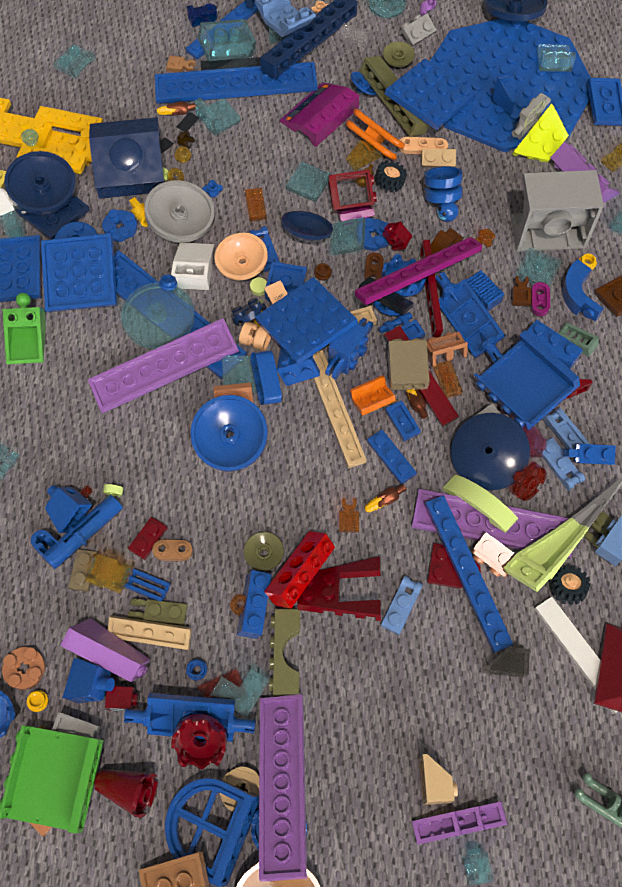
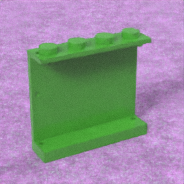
[0,725,104,834]

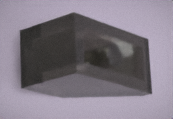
[483,644,530,678]

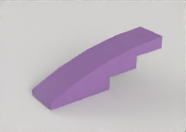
[412,801,508,845]

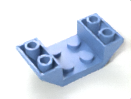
[254,0,316,37]

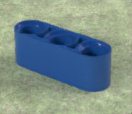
[250,350,282,405]

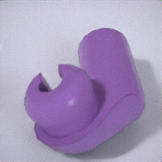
[419,0,436,16]

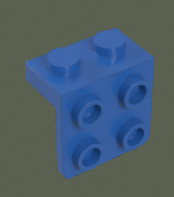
[277,348,320,386]

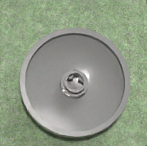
[144,180,214,243]

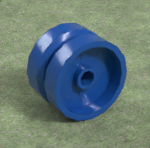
[424,166,463,203]

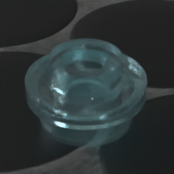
[21,129,38,146]

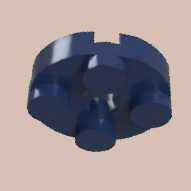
[231,297,267,325]

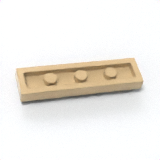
[108,615,192,650]

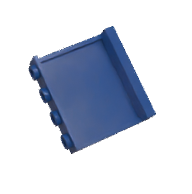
[474,330,580,431]

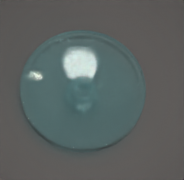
[121,282,195,349]

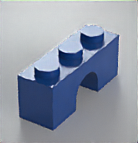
[236,570,271,639]

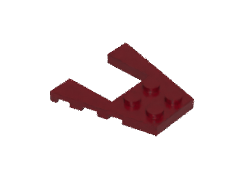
[297,556,381,621]

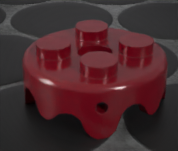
[171,714,227,770]

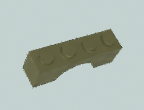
[269,609,300,697]

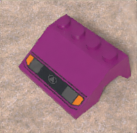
[279,82,360,147]

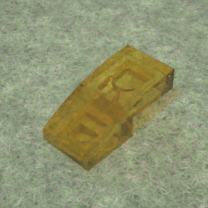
[601,143,622,172]

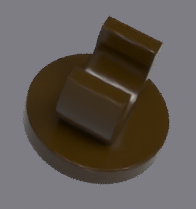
[177,131,195,150]

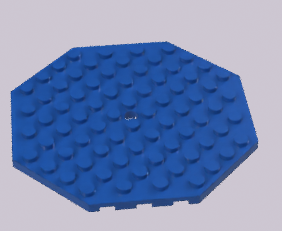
[430,19,591,152]

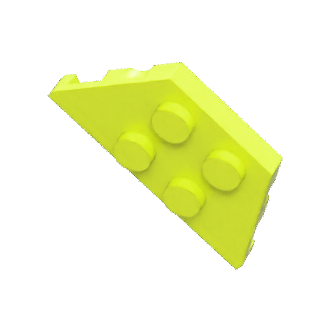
[512,104,569,163]

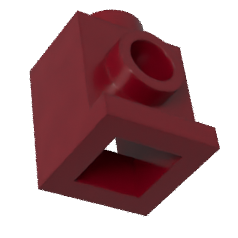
[382,221,412,251]

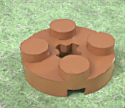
[2,647,46,690]

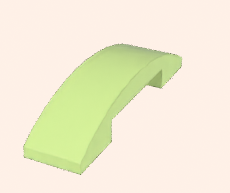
[443,475,518,533]

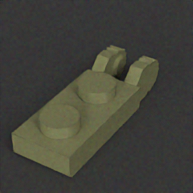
[128,599,188,626]

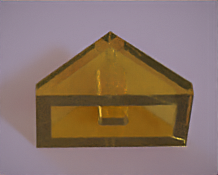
[346,140,383,171]

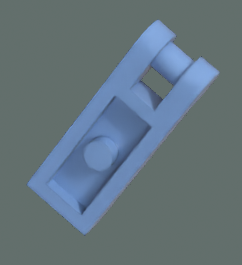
[543,407,590,449]
[536,438,585,491]
[381,575,423,635]

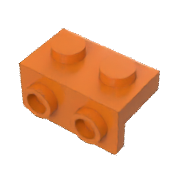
[350,375,396,416]

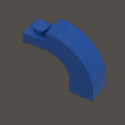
[562,259,604,321]

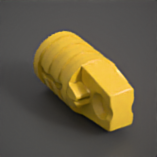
[129,197,148,227]

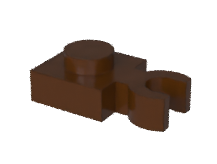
[512,276,531,307]

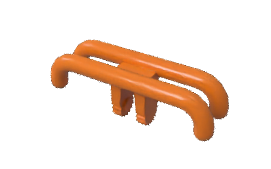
[346,108,405,160]

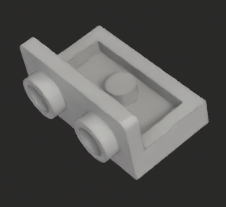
[398,14,436,46]

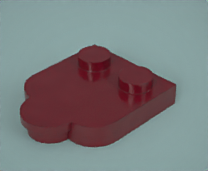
[427,543,481,589]

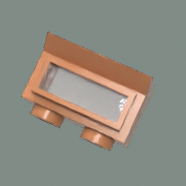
[427,332,468,367]

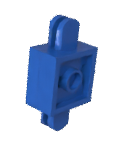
[325,317,373,380]

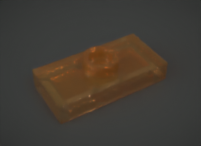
[432,361,463,398]

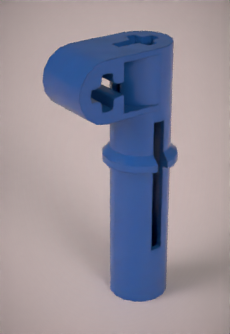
[31,495,123,570]

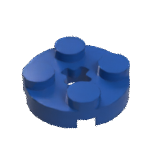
[102,209,138,242]
[356,218,389,251]

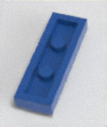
[367,429,417,485]

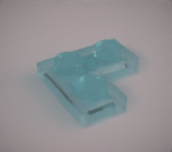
[210,669,269,718]

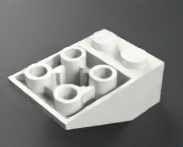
[171,243,215,290]

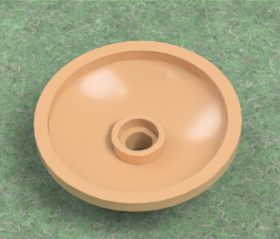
[215,233,268,280]

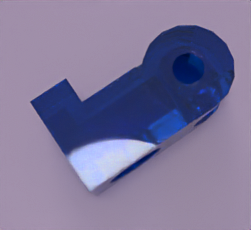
[187,3,218,27]

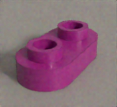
[531,282,550,317]

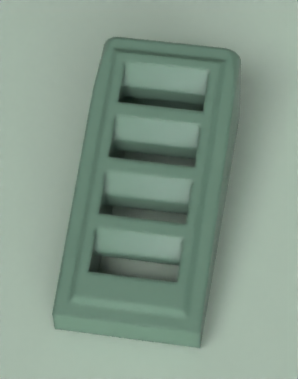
[558,323,599,357]

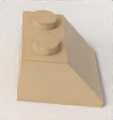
[419,754,458,805]

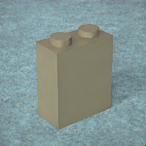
[387,338,430,390]

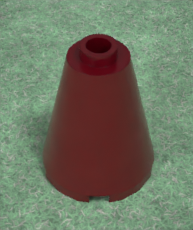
[94,769,158,818]

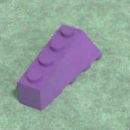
[550,142,620,203]

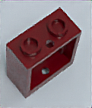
[327,169,377,213]

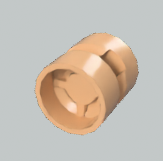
[239,321,271,351]

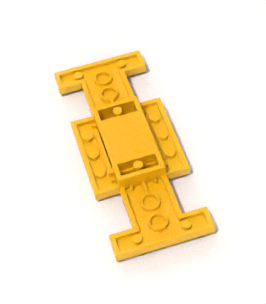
[0,98,104,174]

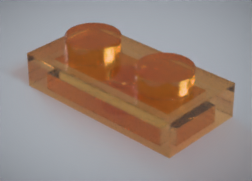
[245,188,267,222]

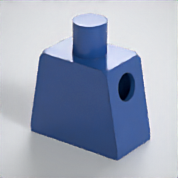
[45,485,92,533]
[62,658,115,703]

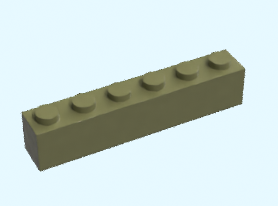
[360,56,429,137]

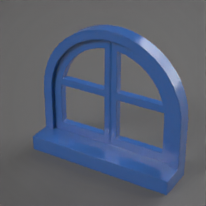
[165,778,259,887]

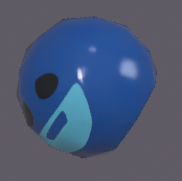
[437,202,459,222]

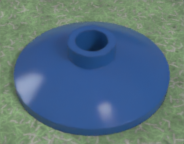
[350,72,377,95]

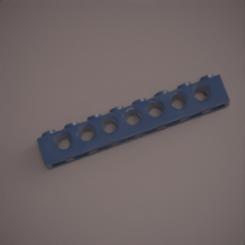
[260,0,357,79]

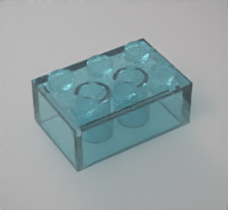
[198,19,256,61]

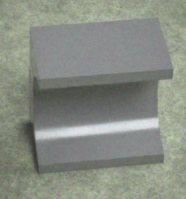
[511,170,604,252]

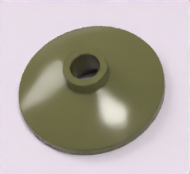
[383,42,415,67]
[244,532,284,571]

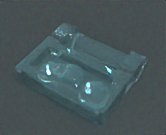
[53,44,96,79]

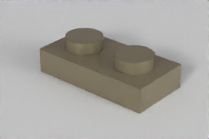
[68,549,98,592]

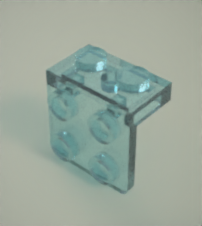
[537,44,576,72]
[195,98,241,136]

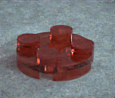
[512,462,547,501]

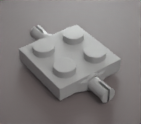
[512,93,551,140]

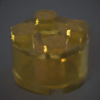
[84,554,132,594]

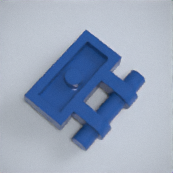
[378,312,425,343]

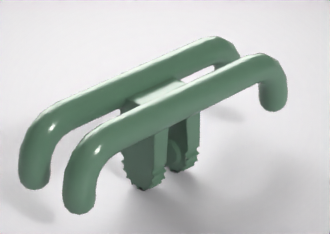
[574,773,622,828]

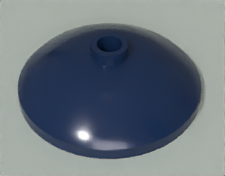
[281,211,333,242]

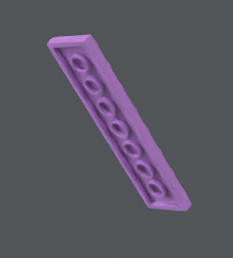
[88,318,239,413]
[412,489,572,559]
[259,694,307,882]

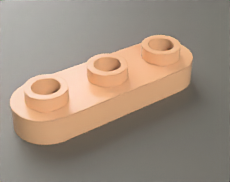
[398,137,448,154]

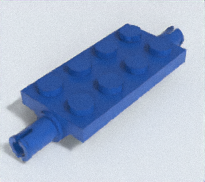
[435,272,506,363]
[124,693,256,742]

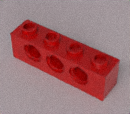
[264,531,335,609]

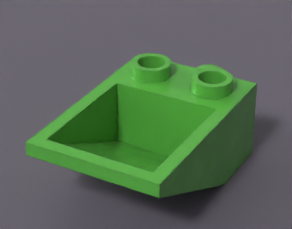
[3,293,46,364]

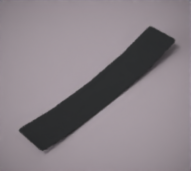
[160,112,199,154]

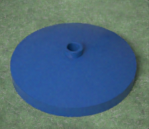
[191,395,268,472]

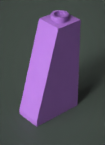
[61,618,150,682]

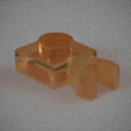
[339,498,359,533]

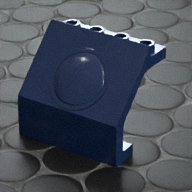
[89,117,165,199]

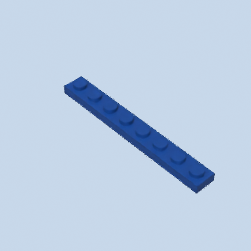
[425,495,514,653]

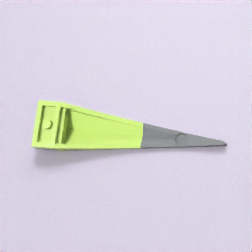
[504,478,622,592]

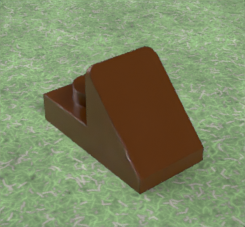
[430,228,464,254]

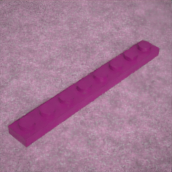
[355,237,482,305]

